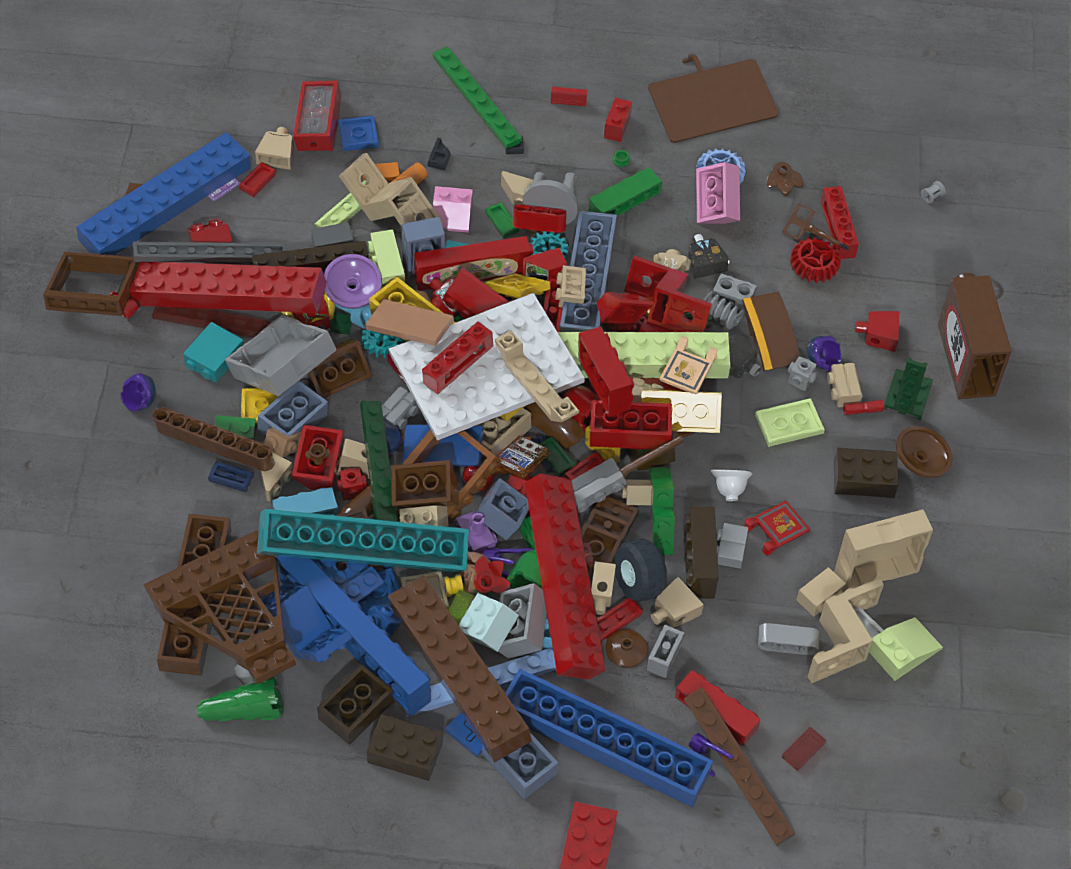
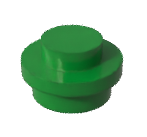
[612,150,631,167]

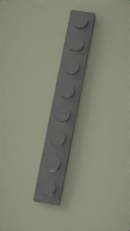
[132,242,287,263]

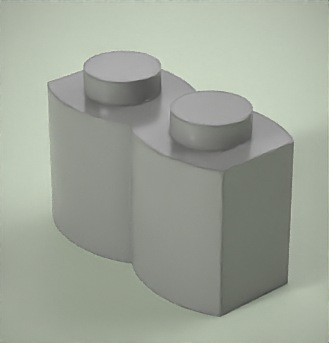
[717,523,748,569]

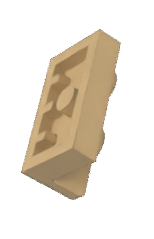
[556,265,586,308]

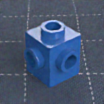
[366,605,401,637]

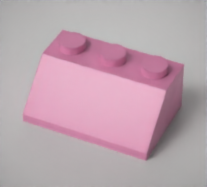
[696,162,740,224]

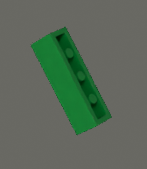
[588,167,662,216]

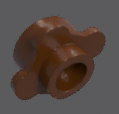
[305,443,330,465]

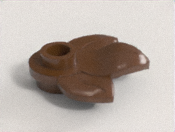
[767,162,803,196]

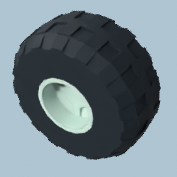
[614,538,667,602]

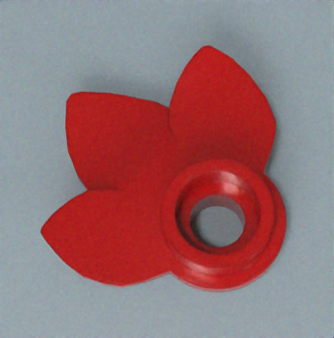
[474,556,510,593]

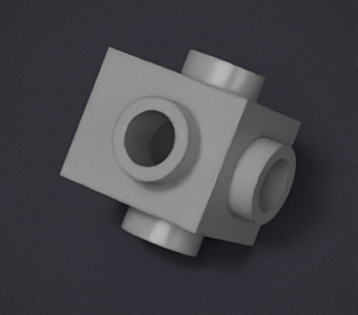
[788,356,817,391]

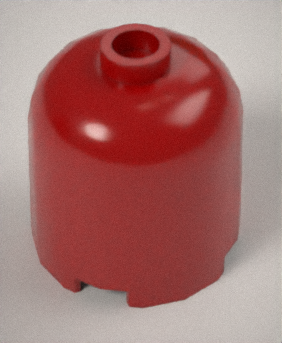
[562,386,600,433]

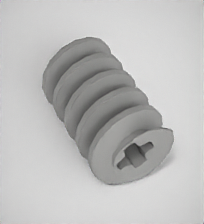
[704,291,745,330]

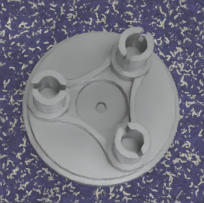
[523,172,578,225]

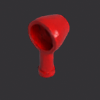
[109,291,139,320]

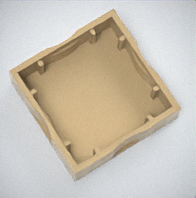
[834,509,933,592]

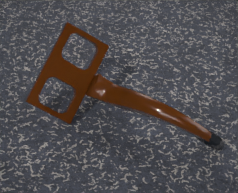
[782,203,849,250]

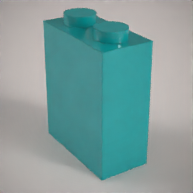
[183,322,243,383]

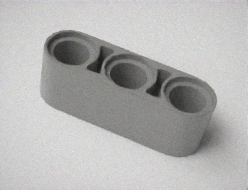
[758,623,819,655]

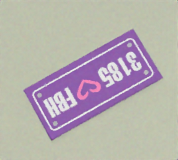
[208,178,240,202]

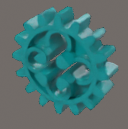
[531,231,568,258]
[362,329,403,358]

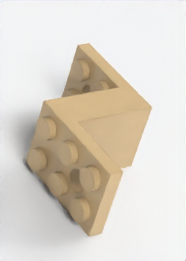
[339,153,443,226]
[808,578,884,683]

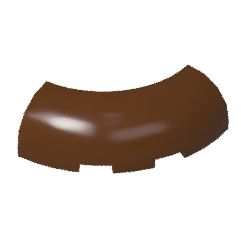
[523,402,585,449]

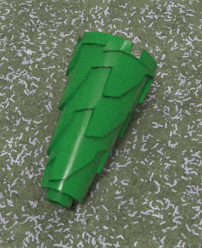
[196,676,283,722]

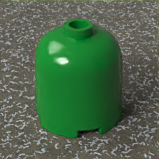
[507,550,543,590]

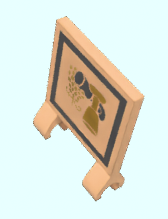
[660,336,718,395]

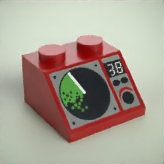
[523,248,568,292]

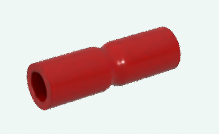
[843,400,884,415]

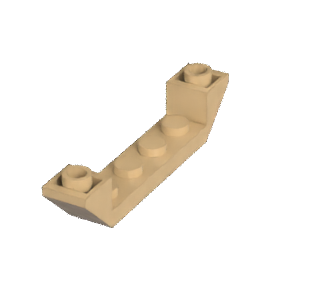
[495,330,579,422]

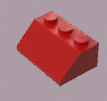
[442,268,509,319]
[292,425,344,491]

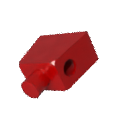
[855,311,900,352]

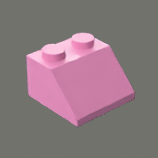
[433,186,473,233]

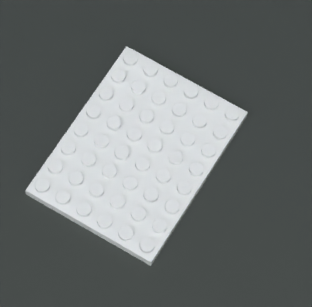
[389,293,585,440]

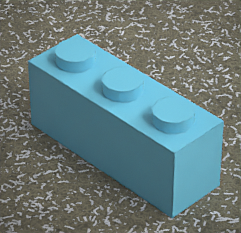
[272,487,338,516]

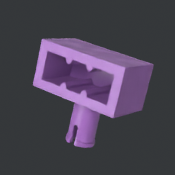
[456,510,497,554]

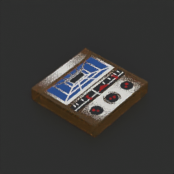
[497,435,550,478]

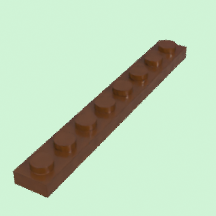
[684,687,795,846]

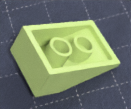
[869,617,943,681]

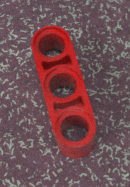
[512,204,567,233]

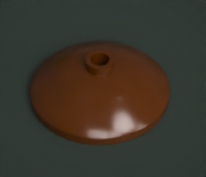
[896,426,953,478]

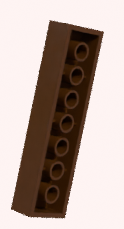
[157,514,232,676]

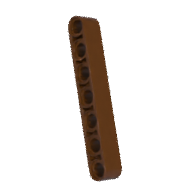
[152,407,275,471]

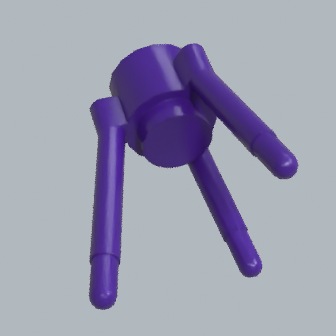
[483,547,534,577]
[688,733,734,777]

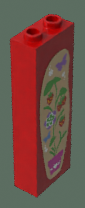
[414,236,533,291]

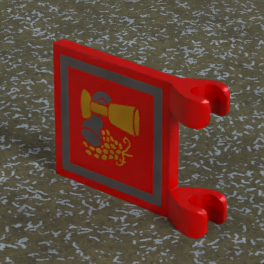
[743,501,810,556]

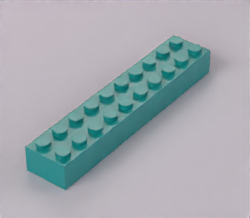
[257,509,469,573]

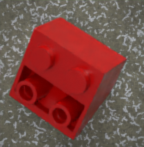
[186,218,233,243]

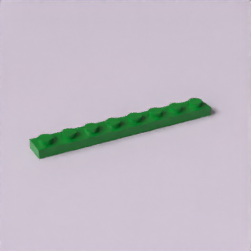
[433,46,522,149]

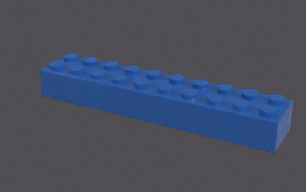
[76,132,251,256]
[276,556,431,716]
[505,669,713,807]

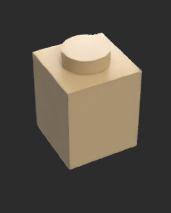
[622,480,652,505]

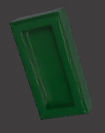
[536,436,576,477]

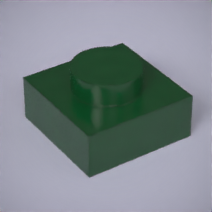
[331,312,353,335]

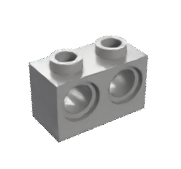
[712,274,757,311]

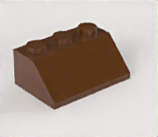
[307,339,372,398]
[391,460,458,510]

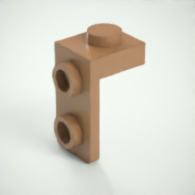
[264,427,302,457]

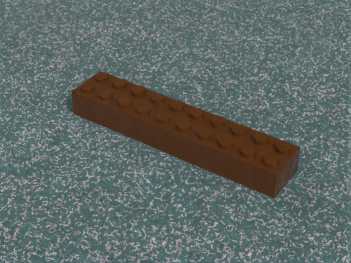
[388,576,532,763]

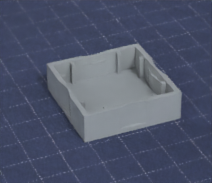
[225,315,336,396]

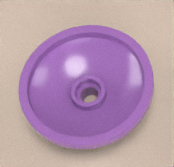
[324,254,381,309]

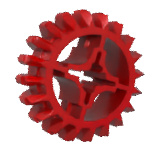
[790,237,841,284]

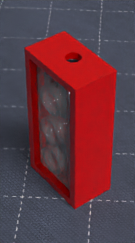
[293,81,341,151]

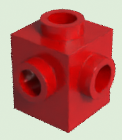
[337,468,367,501]

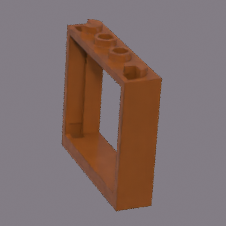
[403,429,501,524]

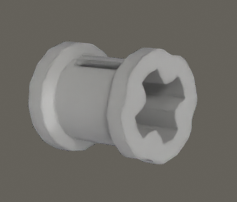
[921,181,946,204]

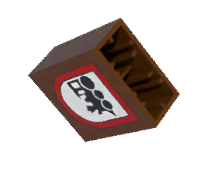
[938,273,1012,399]

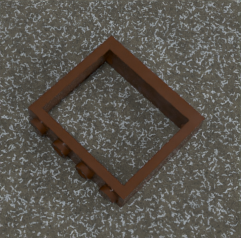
[43,252,139,316]

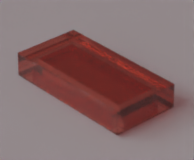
[781,727,826,771]

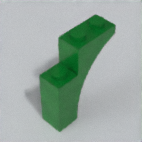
[649,468,675,555]

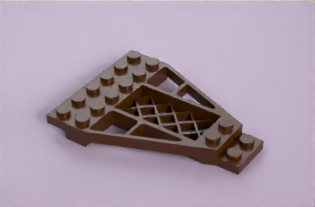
[143,530,296,684]

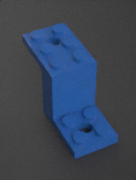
[253,583,352,662]

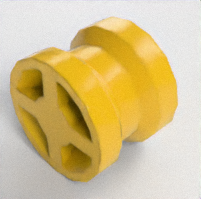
[443,574,464,597]

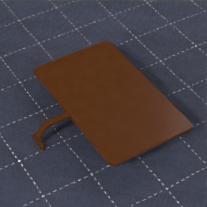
[648,54,779,143]

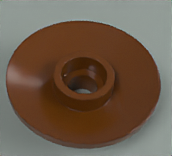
[605,629,647,668]

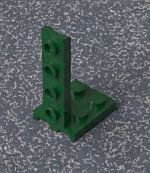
[884,357,933,420]

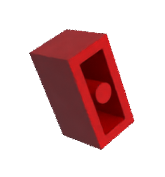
[604,97,632,142]

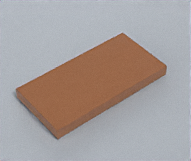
[365,299,454,346]

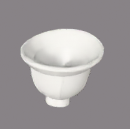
[711,470,752,501]

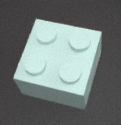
[459,593,519,652]

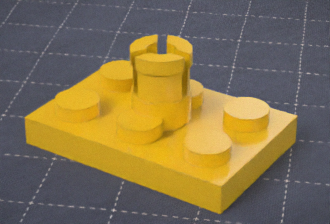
[485,273,550,301]

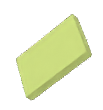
[755,398,825,447]

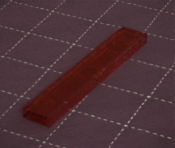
[152,305,270,338]

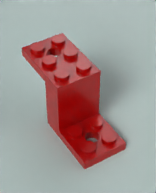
[624,256,712,332]

